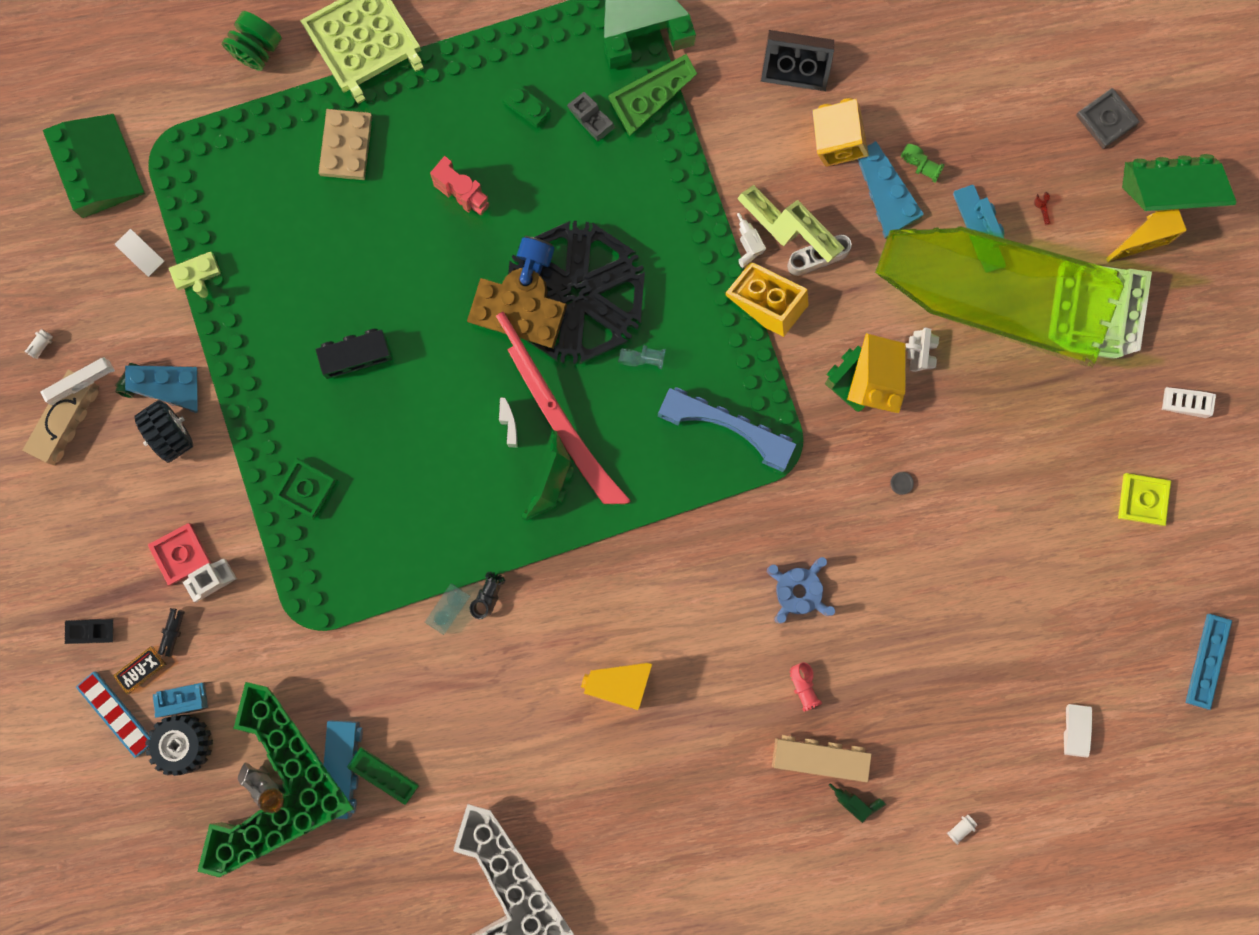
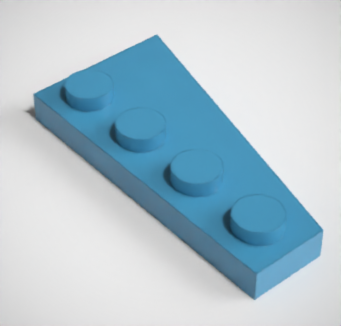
[858,141,924,239]

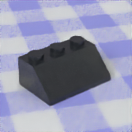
[761,30,834,91]

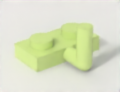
[169,251,221,298]

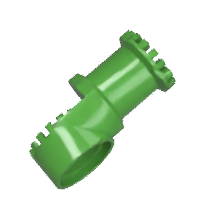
[901,144,944,183]

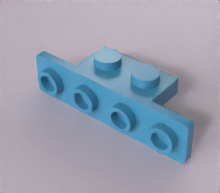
[953,185,1006,273]

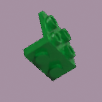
[825,346,865,412]

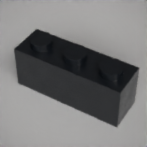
[315,328,393,379]

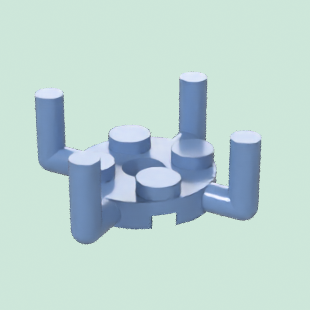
[767,557,835,624]

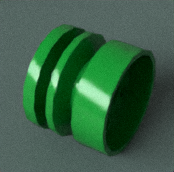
[221,11,282,71]

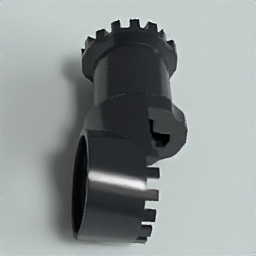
[469,572,506,619]

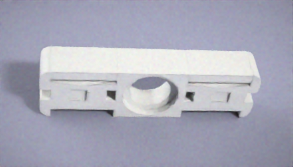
[40,357,115,405]

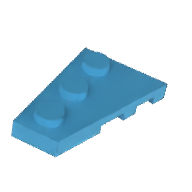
[125,365,198,413]

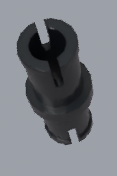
[157,608,185,657]

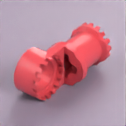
[790,662,822,712]

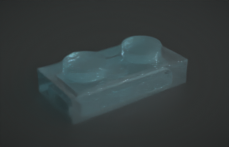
[425,583,470,635]

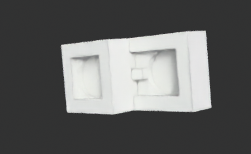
[114,229,164,277]
[499,398,518,448]
[1064,704,1092,758]

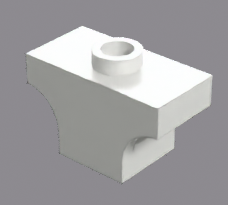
[183,558,237,603]

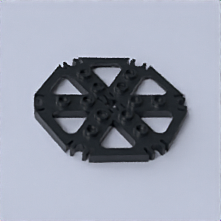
[508,221,645,365]

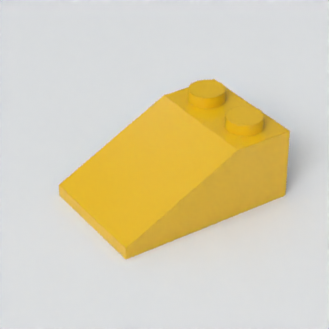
[1106,209,1187,262]
[726,262,809,337]
[847,333,906,414]

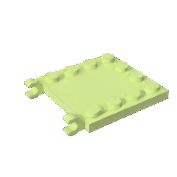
[300,0,424,104]

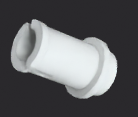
[25,329,53,359]
[947,815,978,845]

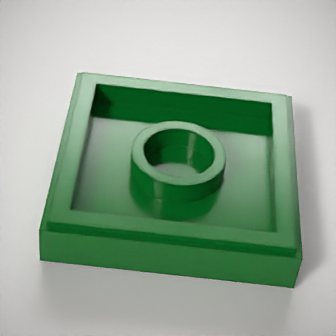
[273,457,337,520]

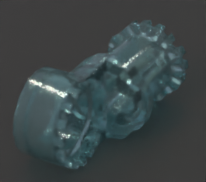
[618,345,666,369]

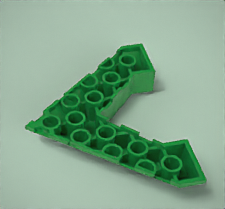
[197,682,354,877]

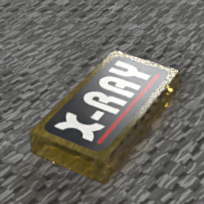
[113,646,167,694]

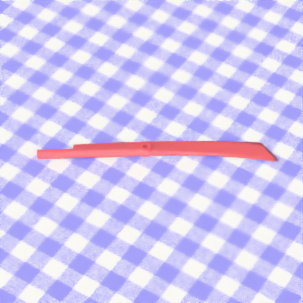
[496,311,631,504]

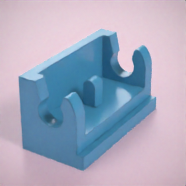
[153,682,208,718]

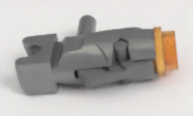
[238,763,286,813]

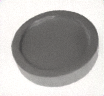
[890,472,914,495]

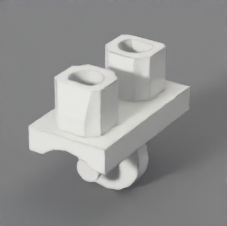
[906,328,939,372]

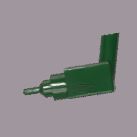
[829,783,887,823]

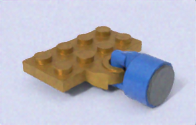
[467,236,567,349]

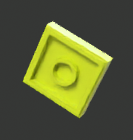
[1118,473,1171,526]

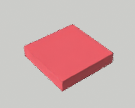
[148,523,212,586]

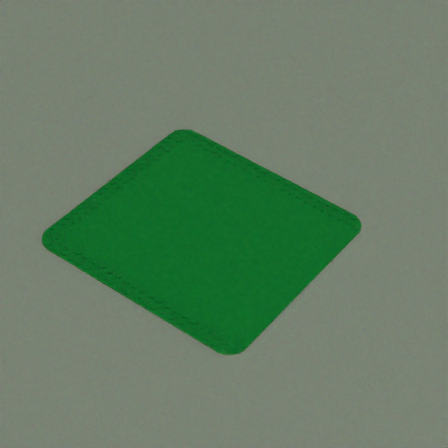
[148,0,803,631]

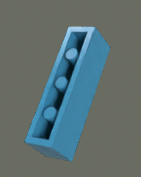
[324,720,363,819]

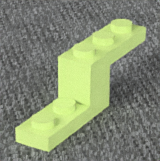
[737,185,845,263]

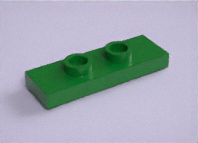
[347,747,419,805]

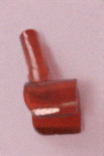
[1034,192,1051,225]

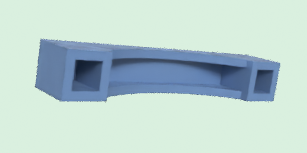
[658,387,796,472]

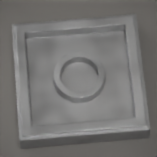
[1076,88,1140,149]

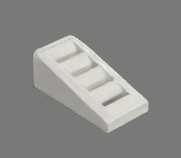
[1162,387,1216,418]

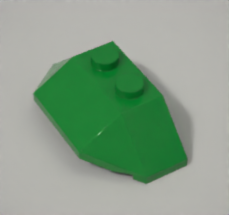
[521,430,574,521]

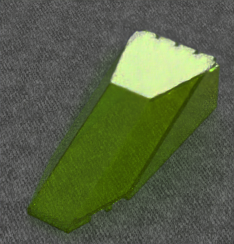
[875,226,1125,368]

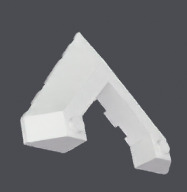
[453,804,574,935]

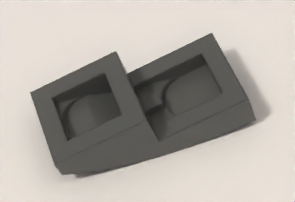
[567,92,615,141]

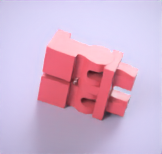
[430,156,489,216]

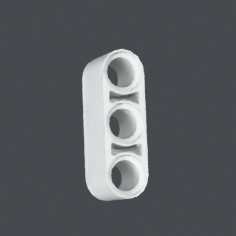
[787,235,852,276]

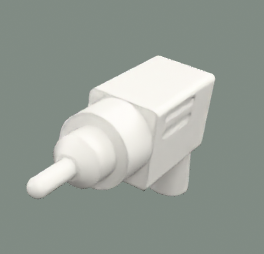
[737,213,766,268]

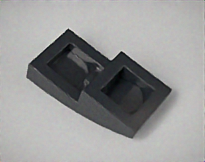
[64,619,113,644]

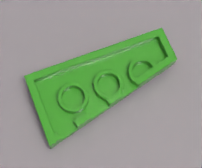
[608,54,697,136]

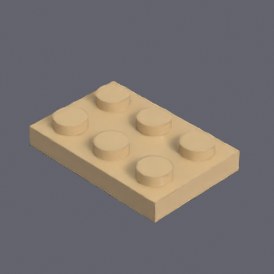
[319,109,372,180]

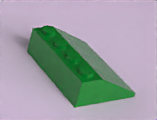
[43,114,145,218]
[1122,154,1236,211]

